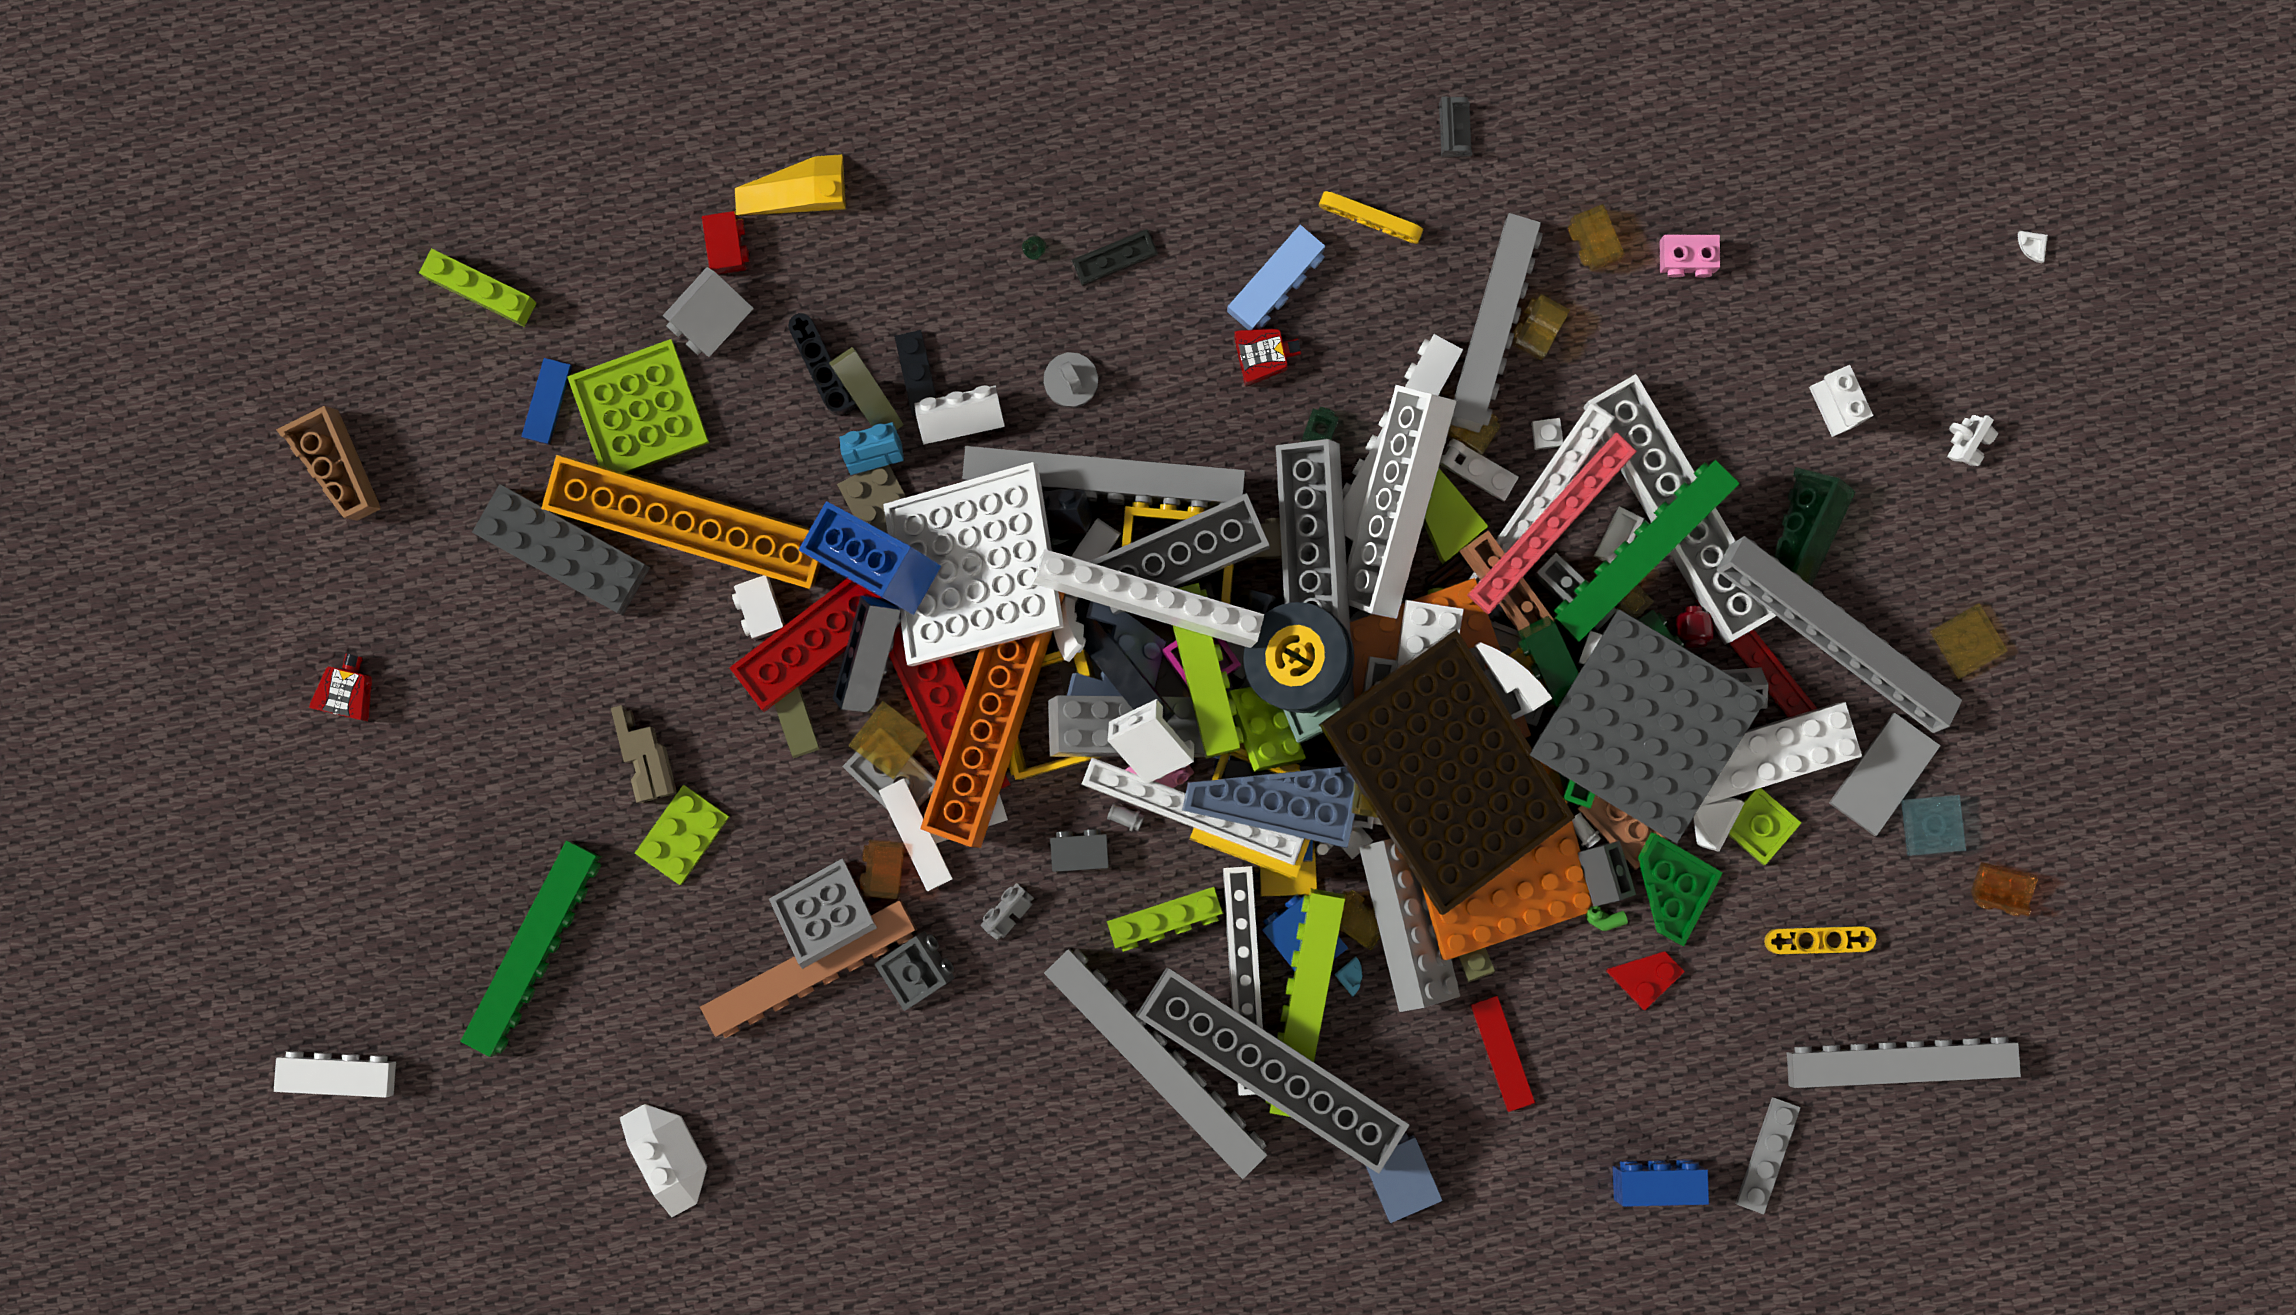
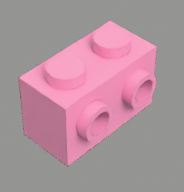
[1660,235,1720,278]

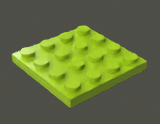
[567,339,709,473]

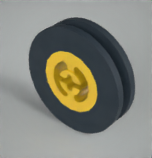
[1244,602,1354,713]

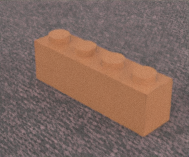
[1459,531,1555,631]

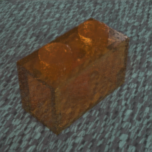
[860,840,905,899]

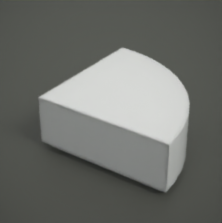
[2018,231,2048,263]

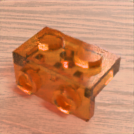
[1971,862,2038,916]

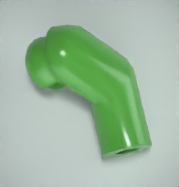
[1586,906,1628,931]

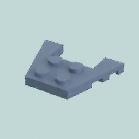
[1067,601,1166,696]

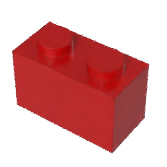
[702,211,749,275]

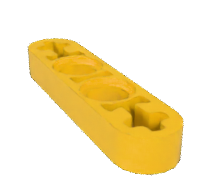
[1319,191,1423,244]
[1764,926,1876,954]

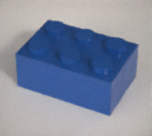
[1613,1159,1709,1206]

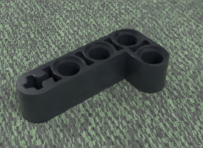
[788,313,859,416]

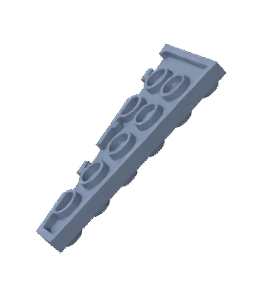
[1182,766,1360,848]

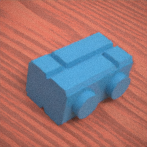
[839,422,904,475]

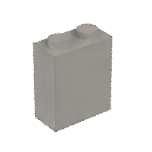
[663,267,754,357]

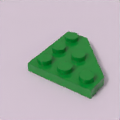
[1638,832,1723,947]

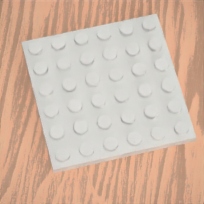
[883,462,1064,666]

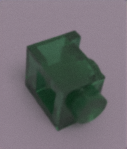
[1301,407,1339,442]

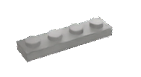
[1735,1097,1801,1214]

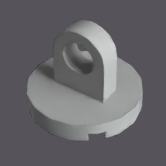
[1044,352,1098,408]

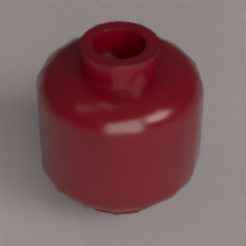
[1676,606,1714,648]

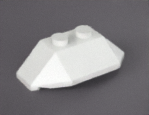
[620,1104,707,1217]

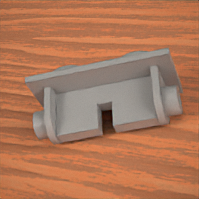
[980,883,1034,941]

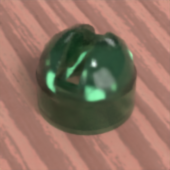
[1022,235,1047,260]

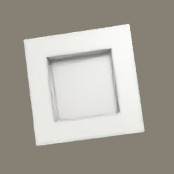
[1531,418,1563,450]

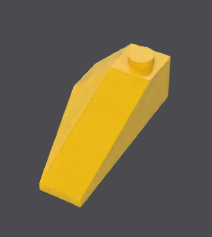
[735,155,846,216]

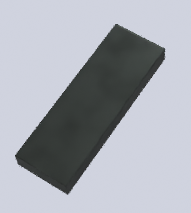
[1072,229,1158,286]

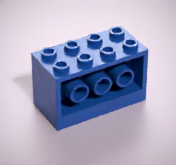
[799,501,941,615]

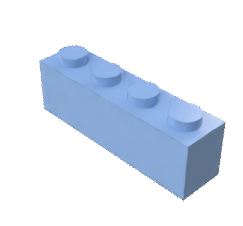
[1227,225,1325,330]

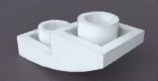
[1053,597,1086,662]

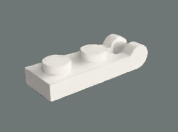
[1439,438,1519,502]

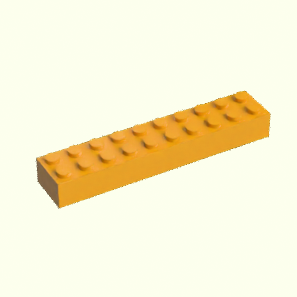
[541,455,821,589]

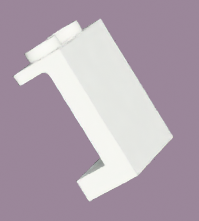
[1809,365,1873,437]
[1108,699,1194,784]

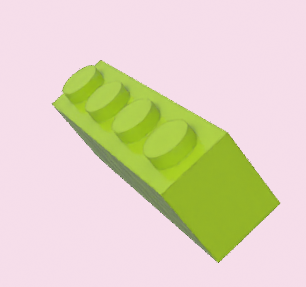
[419,248,536,327]

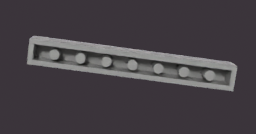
[1450,213,1543,433]
[1787,1036,2021,1088]

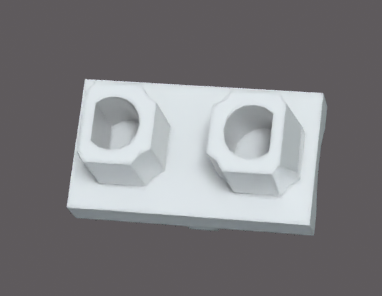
[1947,415,1998,466]

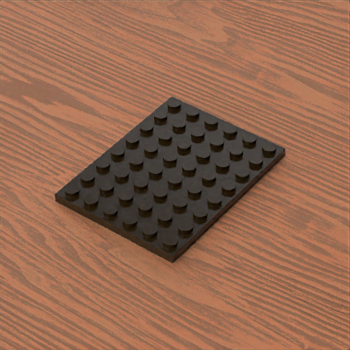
[1319,629,1575,915]

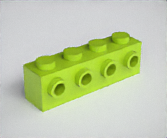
[1107,887,1223,952]

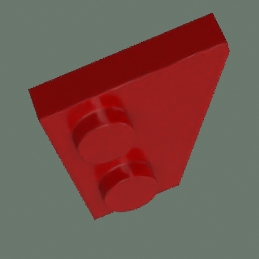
[1606,951,1685,1011]

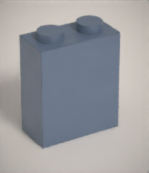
[1365,1133,1442,1223]

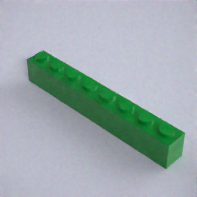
[1554,460,1740,644]
[460,840,601,1057]

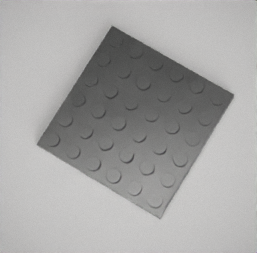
[1530,609,1767,844]

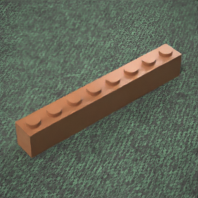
[700,900,917,1038]

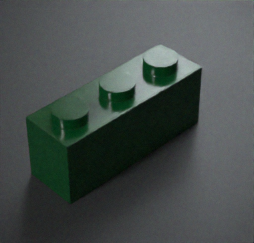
[1518,616,1579,708]

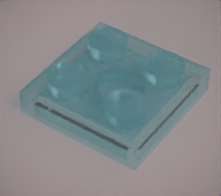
[1901,795,1966,856]

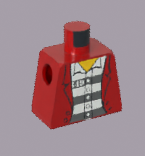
[1234,329,1301,387]
[309,653,372,722]

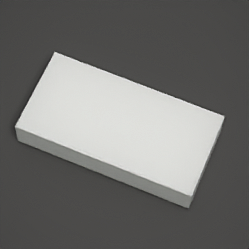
[1594,506,1644,563]

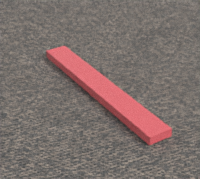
[1467,432,1637,614]

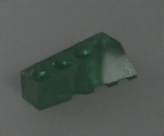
[1774,467,1855,586]

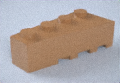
[276,406,381,521]

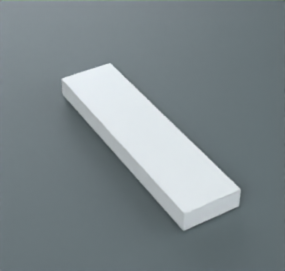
[879,778,953,891]

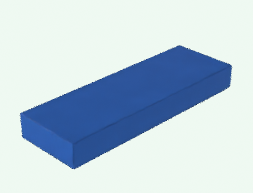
[521,358,572,445]

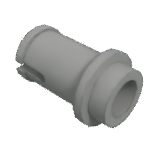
[1107,803,1144,832]

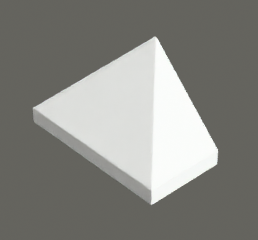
[1694,797,1744,851]

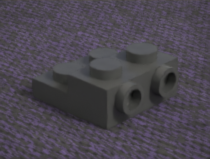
[874,931,955,1011]

